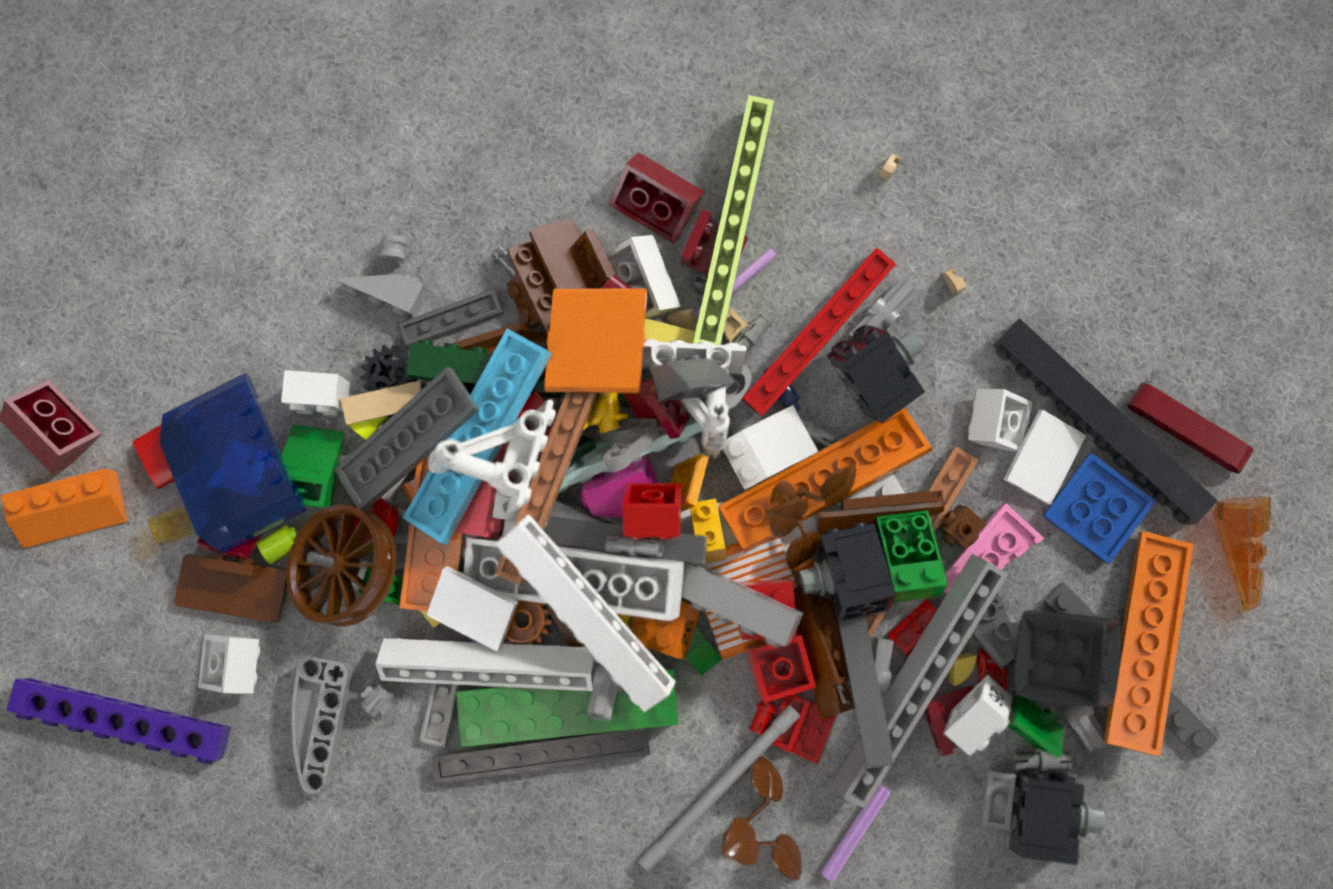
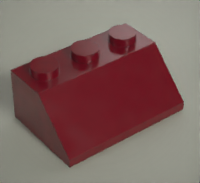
[609,152,705,244]
[0,380,102,474]

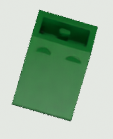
[271,424,345,509]
[876,510,948,603]

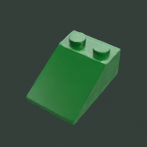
[1007,691,1064,759]

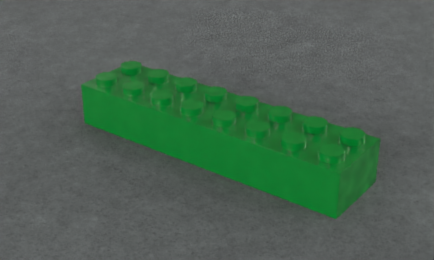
[457,668,678,747]

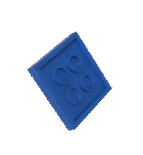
[1042,453,1156,565]

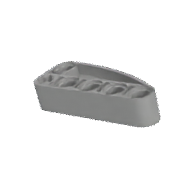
[292,656,353,795]

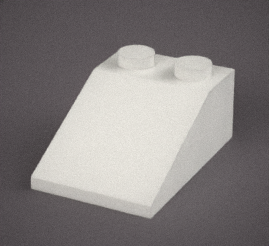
[723,405,818,490]

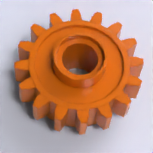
[504,599,553,645]

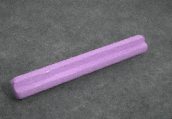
[821,785,890,882]

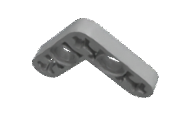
[596,418,662,472]

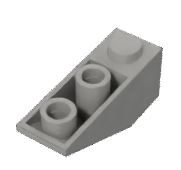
[339,274,427,318]

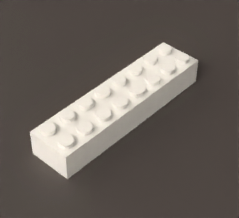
[464,536,684,621]

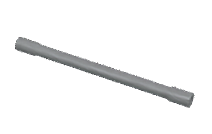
[638,705,800,872]

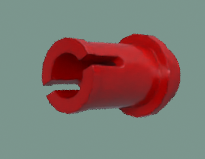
[749,701,776,735]

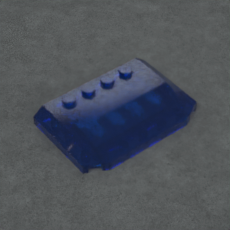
[159,373,307,553]

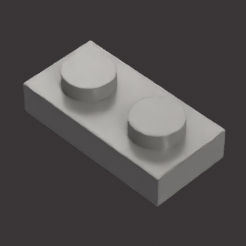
[980,770,1016,830]

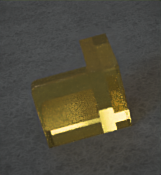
[147,508,194,545]

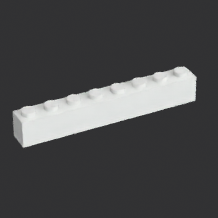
[496,514,675,712]
[376,638,598,691]

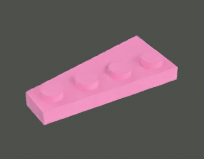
[944,503,1044,594]

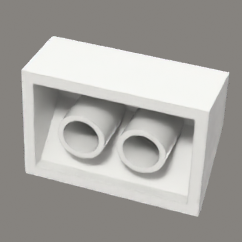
[606,235,681,320]

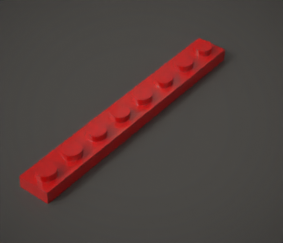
[741,247,896,417]

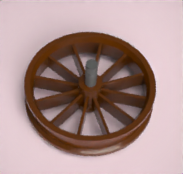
[286,505,396,627]

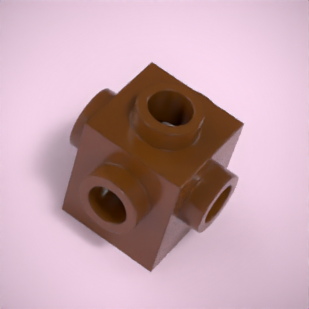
[937,505,986,548]

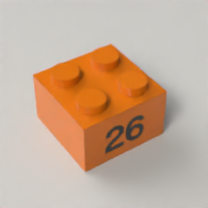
[629,601,700,659]

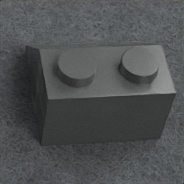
[652,355,734,401]

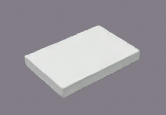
[1003,410,1086,505]
[427,566,518,651]

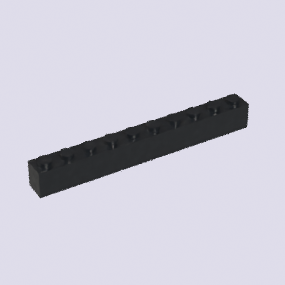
[993,318,1218,525]

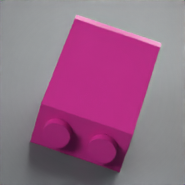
[580,454,659,518]

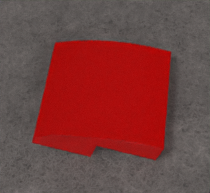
[132,415,205,489]
[887,599,937,657]
[772,694,838,764]

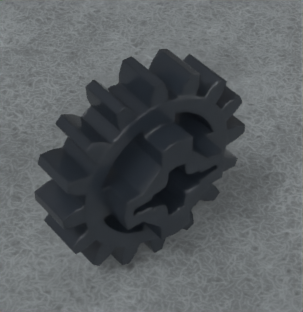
[360,345,418,392]

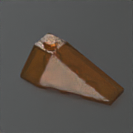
[1214,496,1271,611]

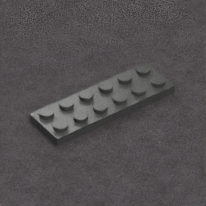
[334,367,479,511]

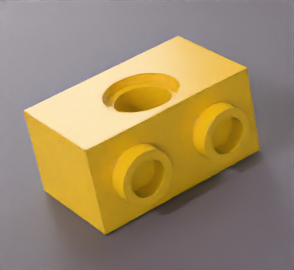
[690,499,726,563]

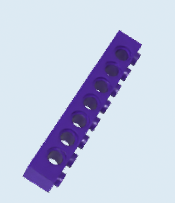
[6,677,231,764]

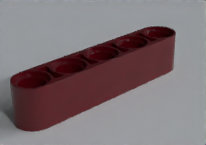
[1127,383,1254,474]

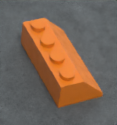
[1,469,128,548]

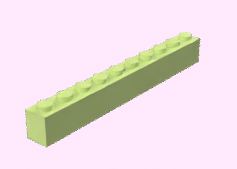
[693,95,774,345]

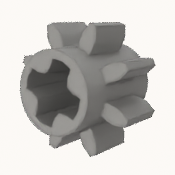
[360,683,394,717]

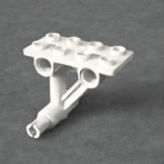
[642,339,746,459]
[428,400,555,513]

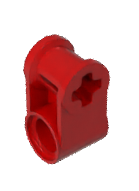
[976,648,1008,691]

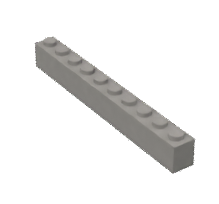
[550,500,803,648]
[831,554,1008,809]

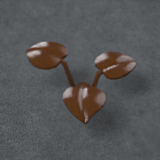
[765,462,856,569]
[720,756,802,881]

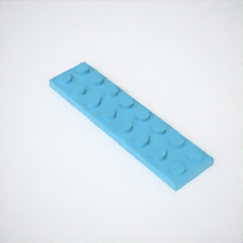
[403,329,552,545]

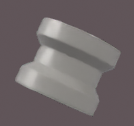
[379,235,407,262]

